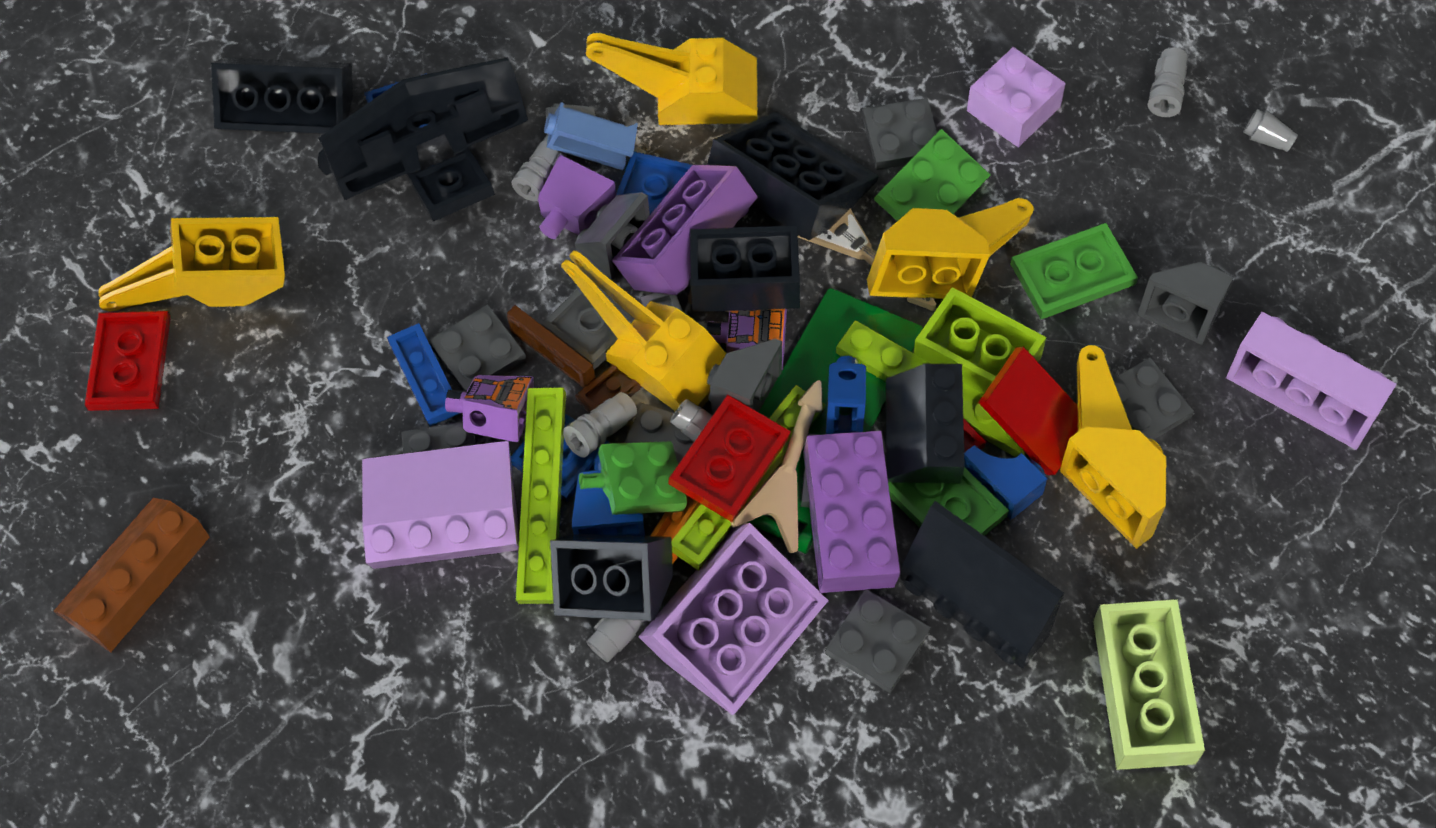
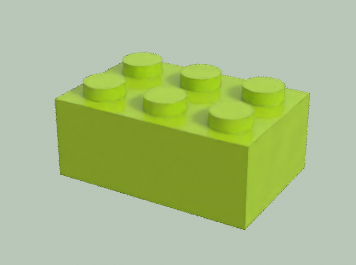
[914,287,1046,394]

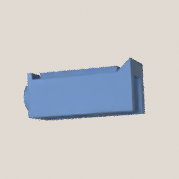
[544,102,638,170]

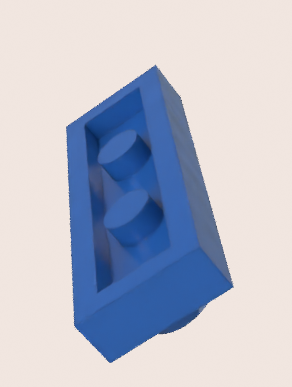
[387,323,460,427]

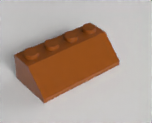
[54,497,210,652]

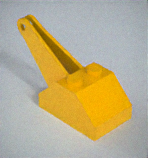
[586,33,758,125]
[867,198,1034,299]
[98,217,285,311]
[561,250,726,411]
[1060,345,1166,549]

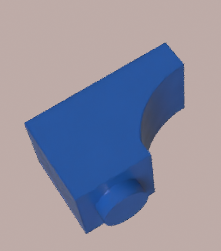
[964,445,1047,520]

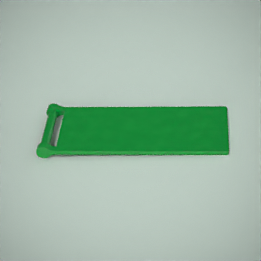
[747,288,923,554]

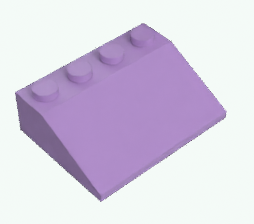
[362,441,519,569]
[638,523,828,715]

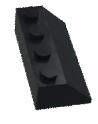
[211,58,353,134]

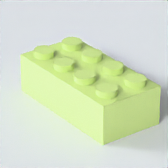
[1093,599,1205,770]

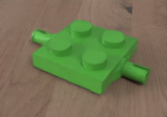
[579,441,687,515]

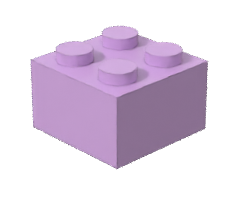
[967,47,1065,147]

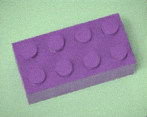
[612,165,757,295]
[803,431,900,593]

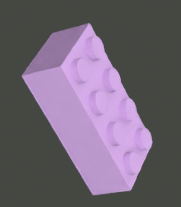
[1226,312,1396,450]

